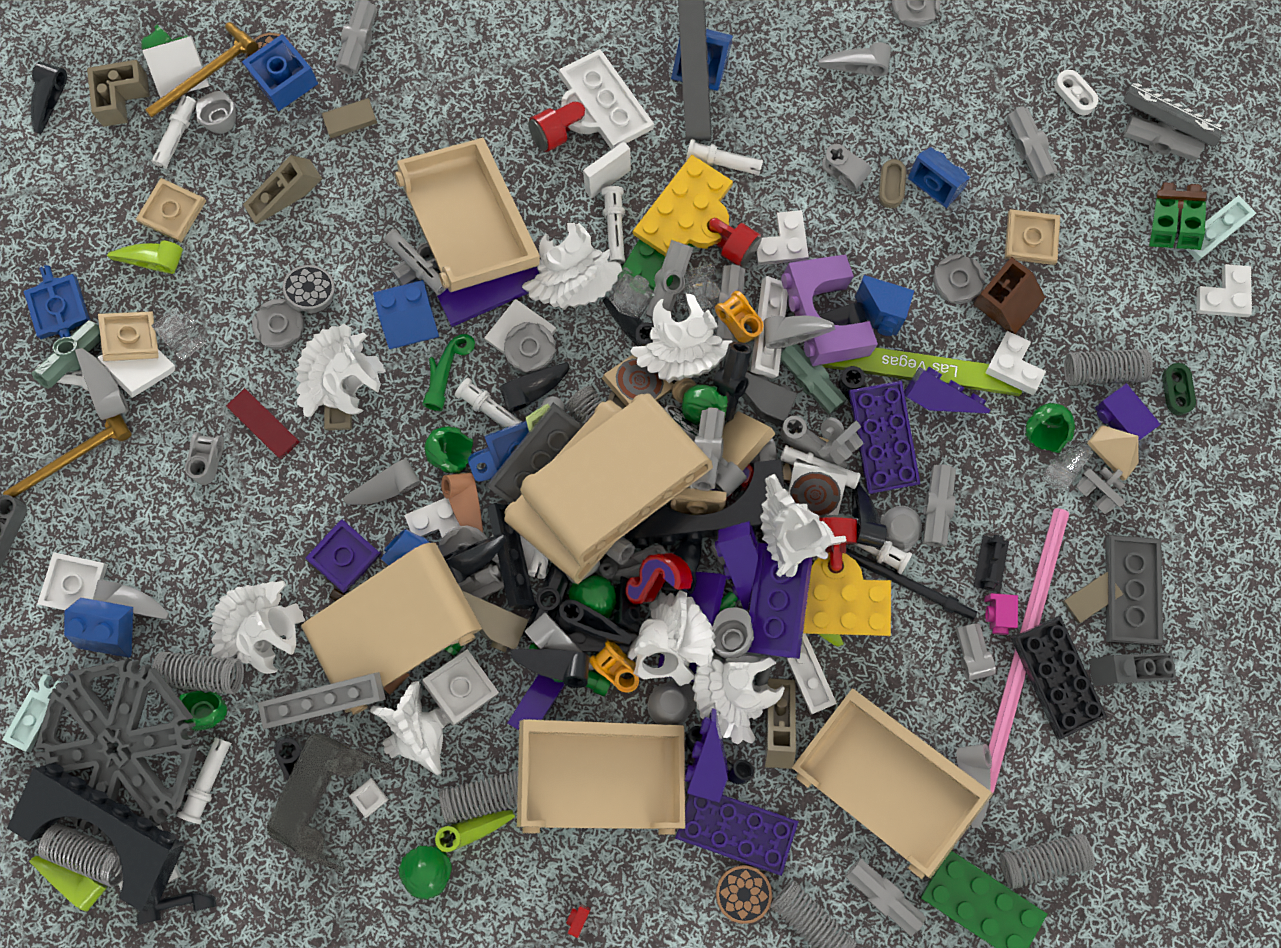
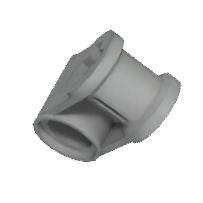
[822,144,871,191]
[185,432,224,485]

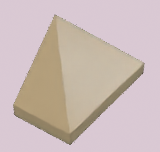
[1087,425,1139,481]

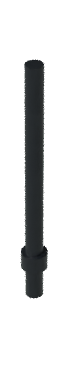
[846,548,978,621]

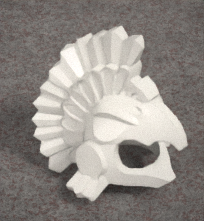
[522,223,622,310]
[630,293,732,383]
[295,324,386,417]
[760,474,846,577]
[209,581,305,674]
[627,590,716,686]
[692,652,784,744]
[370,681,450,775]

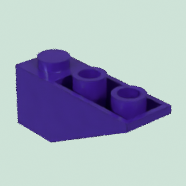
[904,367,991,414]
[715,521,758,610]
[684,708,728,802]

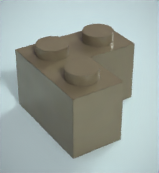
[87,59,150,127]

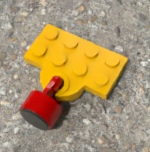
[633,154,762,266]
[803,515,891,636]

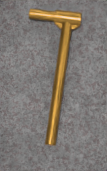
[145,22,259,118]
[3,414,132,498]

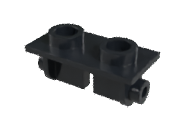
[973,535,1009,593]
[614,576,641,634]

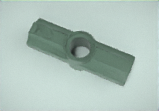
[31,321,101,389]
[780,344,847,415]

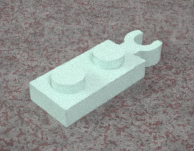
[2,674,62,752]

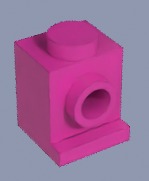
[985,593,1018,635]

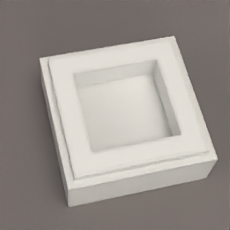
[349,778,389,818]

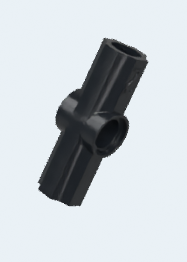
[713,342,752,422]
[523,563,571,639]

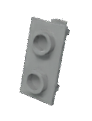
[458,564,504,599]

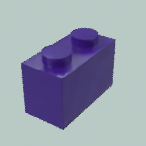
[1095,383,1161,441]

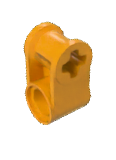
[715,291,764,343]
[590,640,639,693]

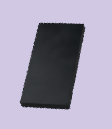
[1011,616,1107,740]

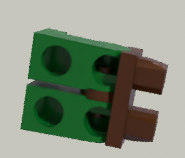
[1149,182,1207,250]

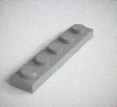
[258,672,386,730]

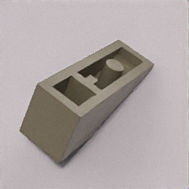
[243,155,322,224]
[461,590,528,653]
[765,678,796,769]

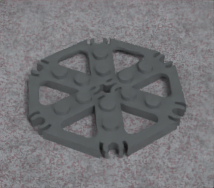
[35,659,199,837]

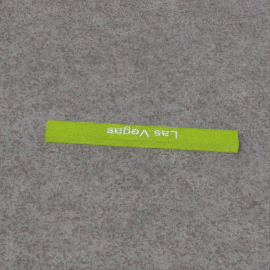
[822,347,1022,396]

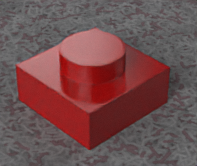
[566,904,591,938]

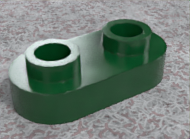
[1162,363,1196,416]

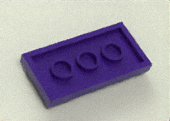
[747,543,813,659]

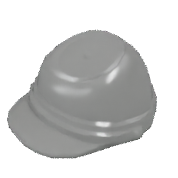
[196,91,236,134]
[880,506,922,553]
[712,608,754,658]
[647,680,697,725]

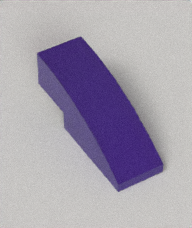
[508,674,565,730]

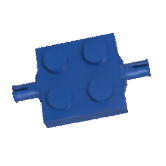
[24,265,90,340]

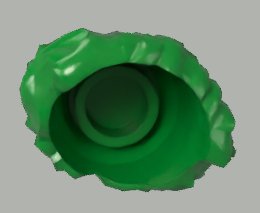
[682,385,728,425]
[1025,403,1075,453]
[424,426,474,474]
[568,575,617,618]
[179,691,228,731]
[398,845,452,900]

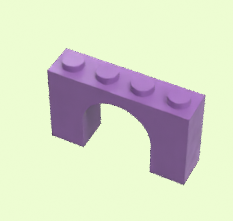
[781,254,878,366]

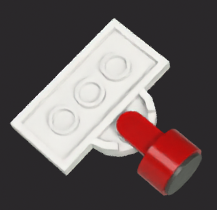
[528,49,654,152]

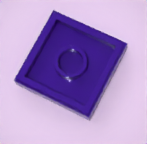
[305,519,381,594]

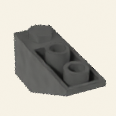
[741,372,797,428]
[1089,653,1177,686]

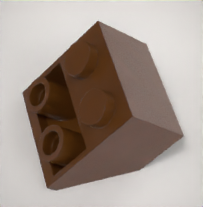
[973,257,1046,334]

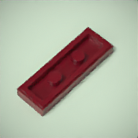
[226,388,300,460]

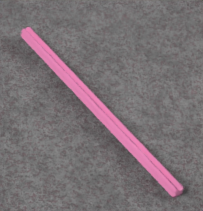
[989,508,1069,793]

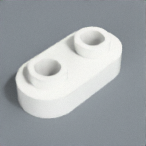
[1054,70,1098,115]

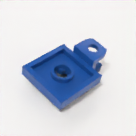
[468,421,529,481]

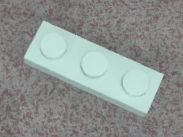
[1186,195,1256,262]

